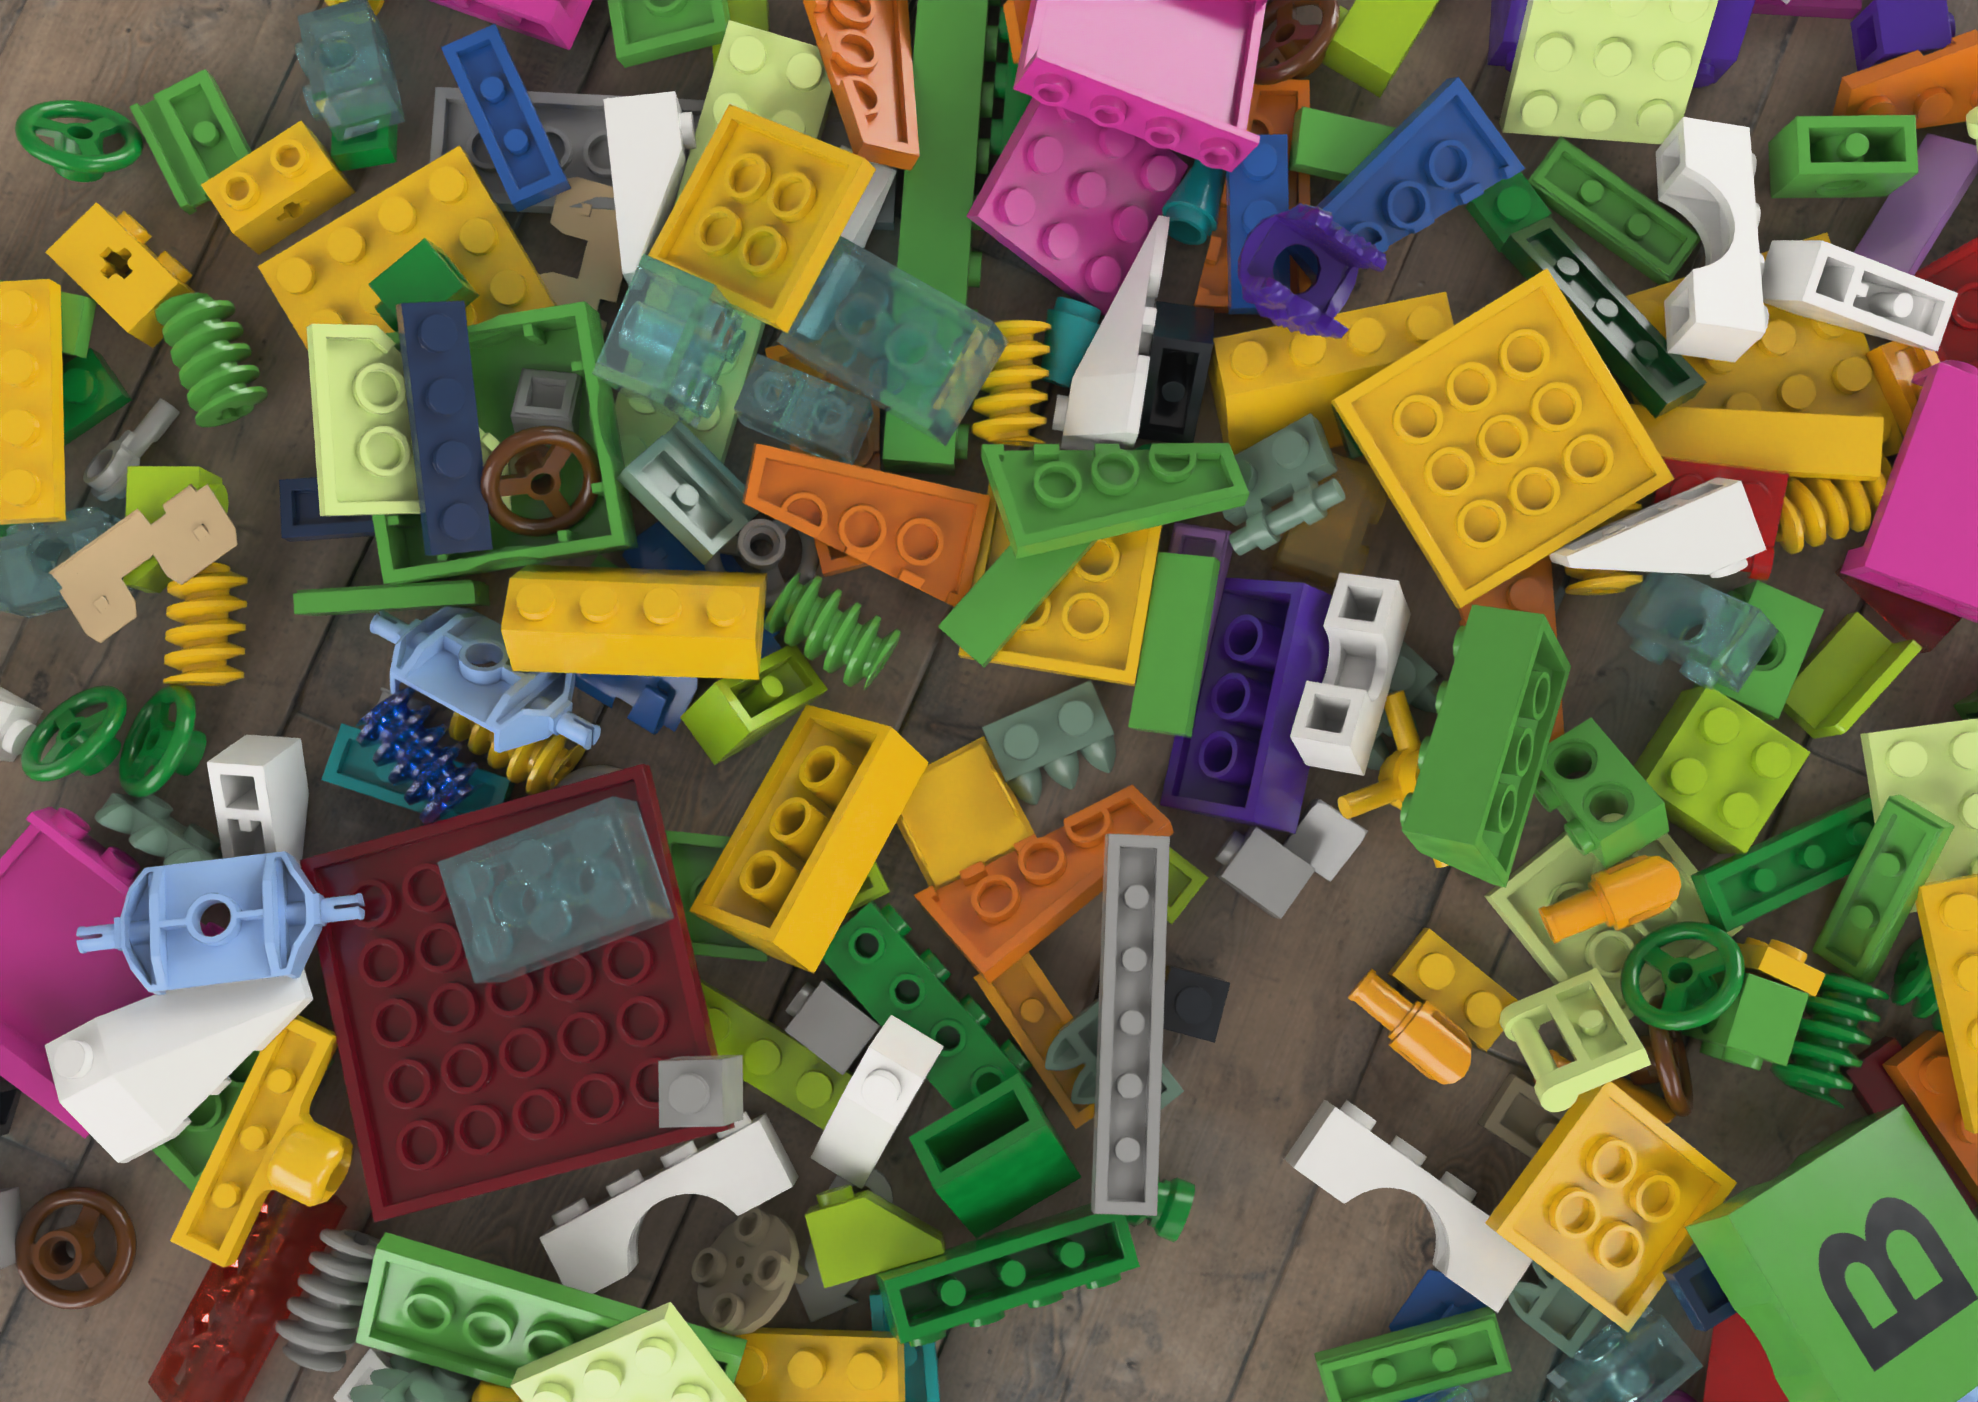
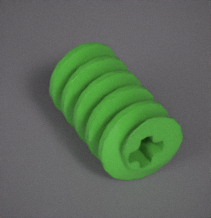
[155,292,268,428]
[764,572,901,691]

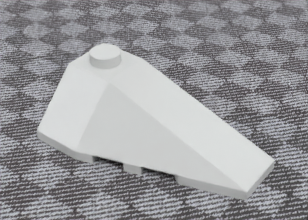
[1052,215,1170,450]
[45,969,313,1163]

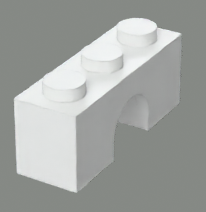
[1290,572,1411,776]

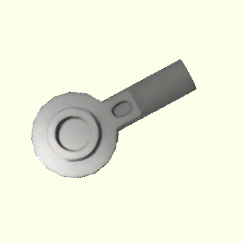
[83,398,180,501]

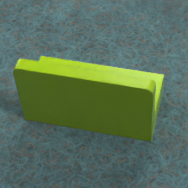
[1783,611,1922,739]

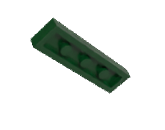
[1500,216,1707,419]

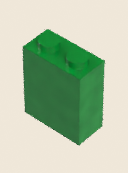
[909,1073,1082,1239]

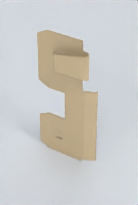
[539,177,623,336]
[49,484,238,643]

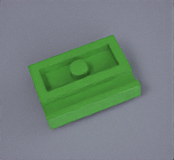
[130,69,252,215]

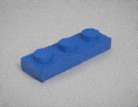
[441,24,571,212]
[1226,134,1290,314]

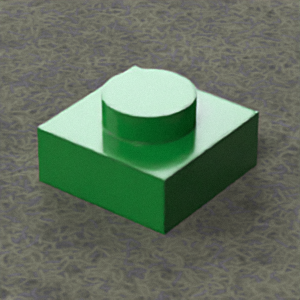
[331,102,398,171]
[1465,172,1552,253]

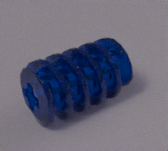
[356,687,485,824]

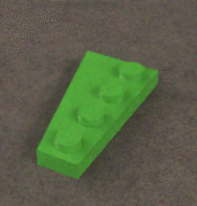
[981,443,1249,559]

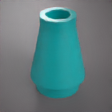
[1162,159,1226,245]
[1040,297,1102,389]

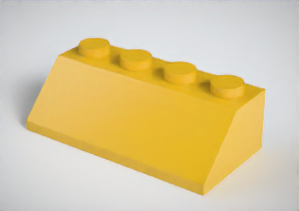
[1208,292,1454,456]
[501,564,768,680]
[689,704,929,974]

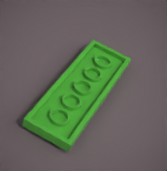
[355,1232,747,1388]

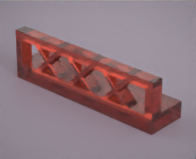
[148,1190,347,1402]

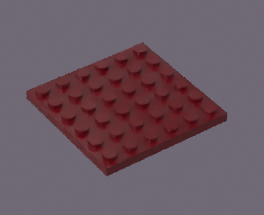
[300,764,735,1222]

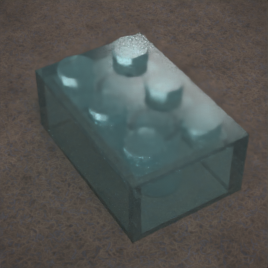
[777,235,1008,446]
[592,254,746,429]
[437,796,675,984]

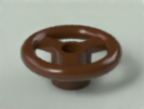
[1254,0,1340,85]
[480,426,602,537]
[1630,995,1693,1117]
[15,1186,137,1309]

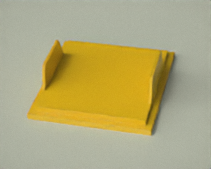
[896,736,1035,891]

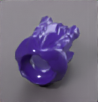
[1238,203,1387,339]

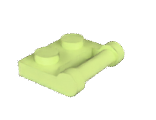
[1499,968,1651,1112]

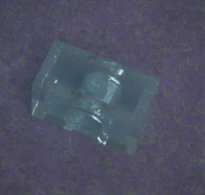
[295,0,405,141]
[734,353,874,465]
[0,507,137,618]
[1617,572,1778,692]
[1546,1306,1703,1402]

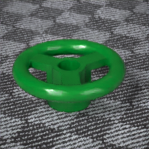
[15,100,144,182]
[119,684,206,798]
[21,685,127,782]
[1620,921,1745,1031]

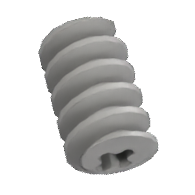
[275,1229,380,1372]

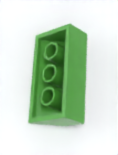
[1400,605,1571,888]

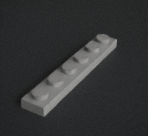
[1091,833,1170,1216]

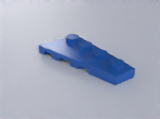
[1285,77,1525,283]

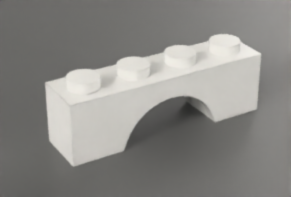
[1656,117,1769,363]
[1284,1100,1533,1313]
[540,1111,799,1294]

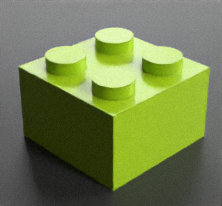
[1634,685,1811,854]

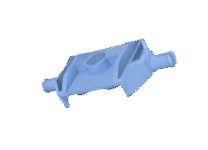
[370,606,601,753]
[76,851,365,995]

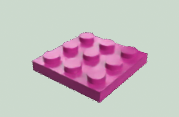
[966,97,1188,315]

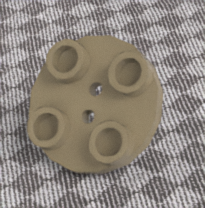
[691,1207,809,1336]

